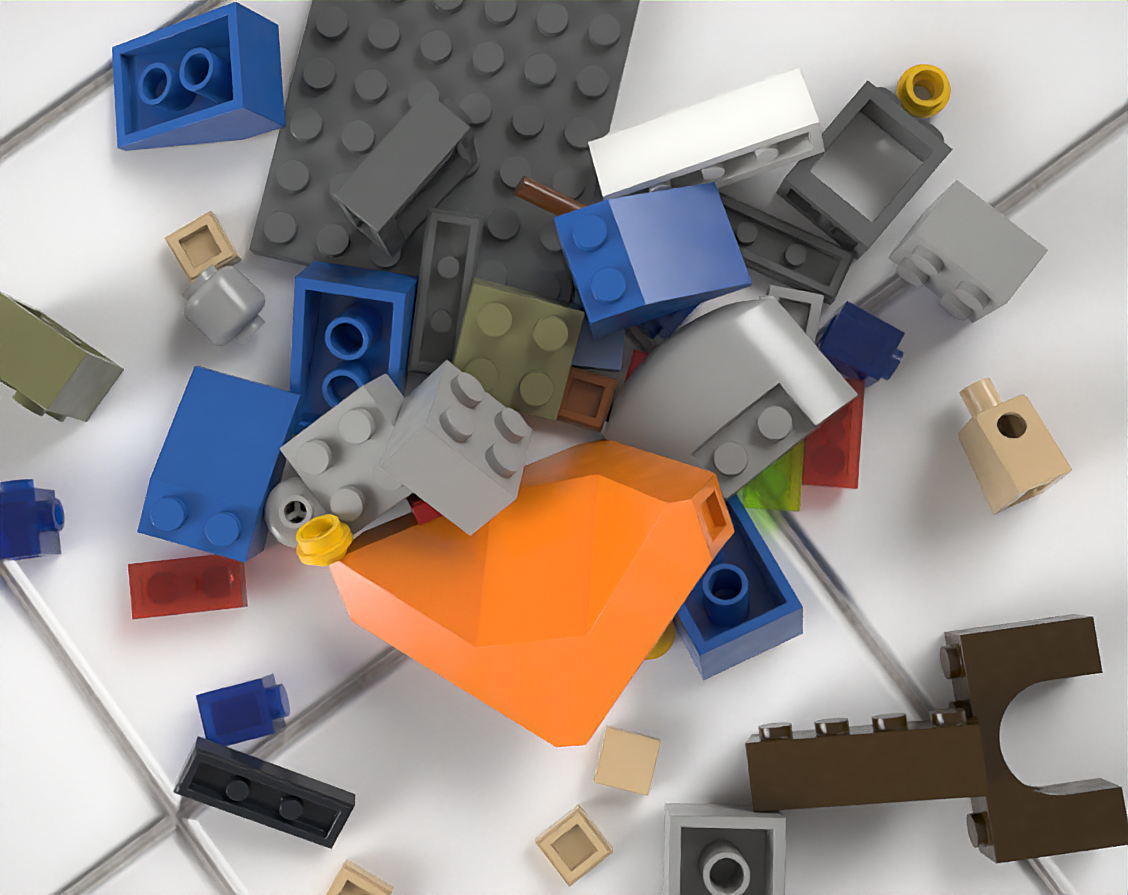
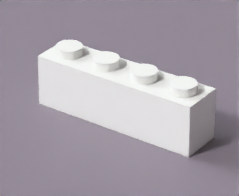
[588,68,825,200]

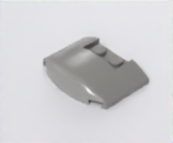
[601,295,858,502]

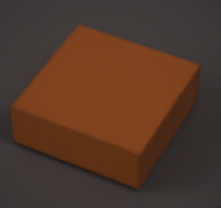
[557,366,618,434]

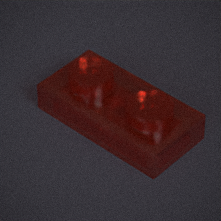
[799,378,865,490]
[128,554,248,619]

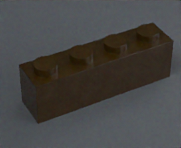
[745,708,990,812]

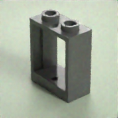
[776,80,953,260]
[333,90,478,258]

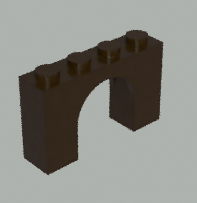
[940,614,1128,864]

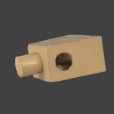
[958,377,1072,514]

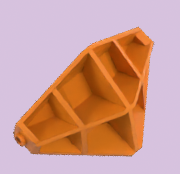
[329,439,735,747]

